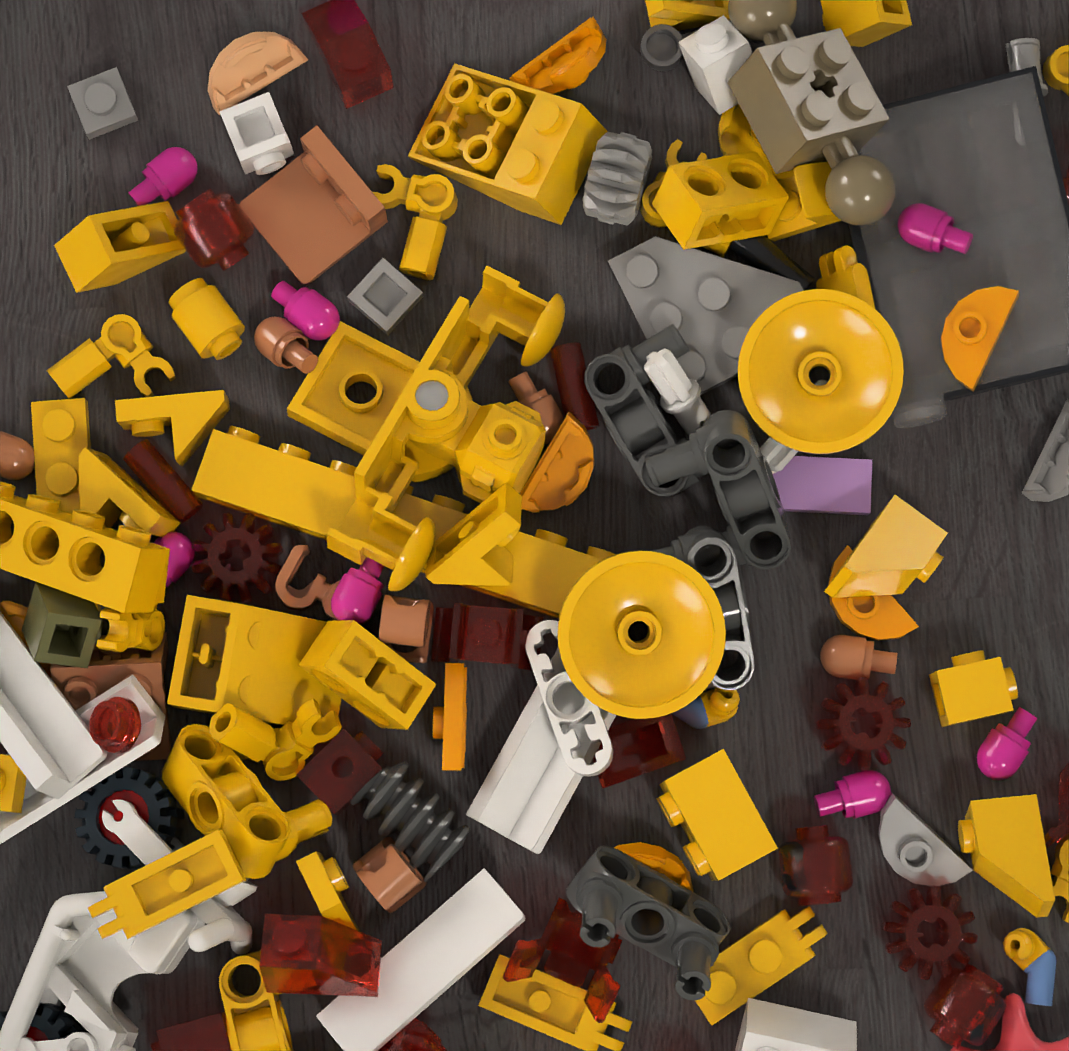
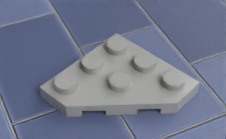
[608,236,804,395]

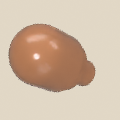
[254,316,318,374]
[508,371,564,445]
[0,431,35,480]
[820,634,898,681]

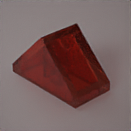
[593,713,686,789]

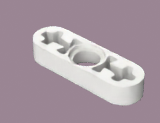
[525,620,613,777]

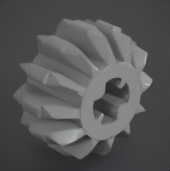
[582,131,652,226]

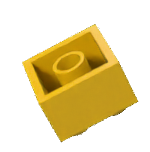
[656,749,778,881]

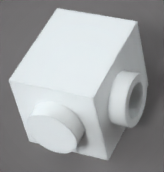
[678,15,752,115]

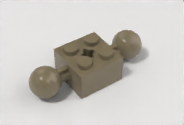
[728,0,895,226]

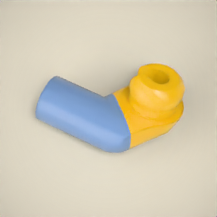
[671,687,740,729]
[1003,928,1057,1006]

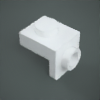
[219,92,294,175]

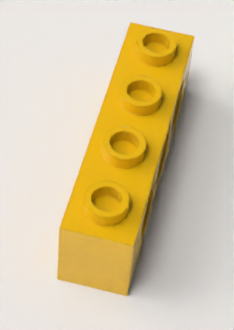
[0,481,170,613]

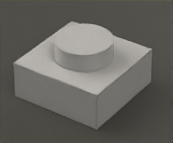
[67,67,138,140]
[347,258,424,336]

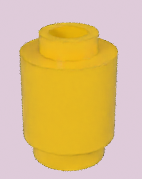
[168,278,245,360]

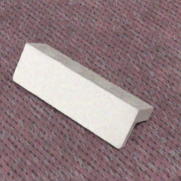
[0,611,107,799]
[466,648,616,854]
[0,674,166,844]
[316,868,526,1051]

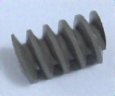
[350,761,470,882]

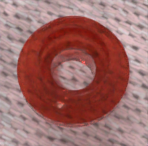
[89,697,141,753]

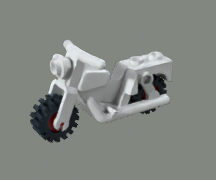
[0,767,258,1051]

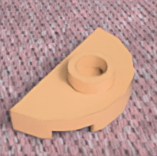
[208,32,308,115]

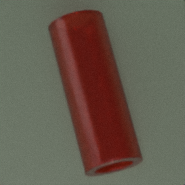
[550,342,600,431]
[123,439,203,525]

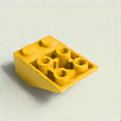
[408,63,607,225]
[167,595,342,726]

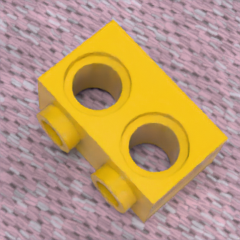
[652,152,789,250]
[298,620,437,730]

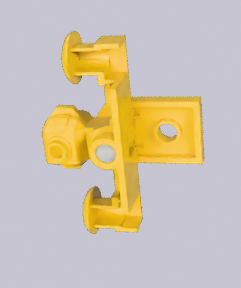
[287,266,565,592]

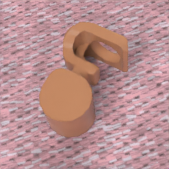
[275,545,376,626]
[379,595,434,663]
[353,837,427,913]

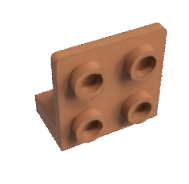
[239,125,388,286]
[50,632,172,761]

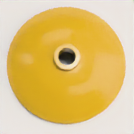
[738,289,904,454]
[557,550,726,719]

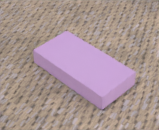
[773,456,872,515]

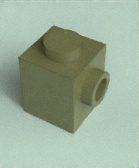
[22,582,103,669]

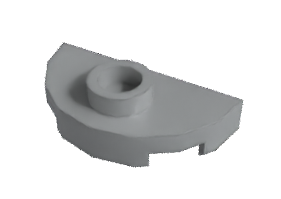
[1022,398,1069,502]
[878,793,973,887]

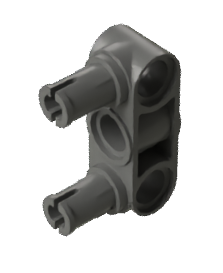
[585,324,740,496]
[645,410,791,570]
[650,526,754,690]
[566,845,731,1000]

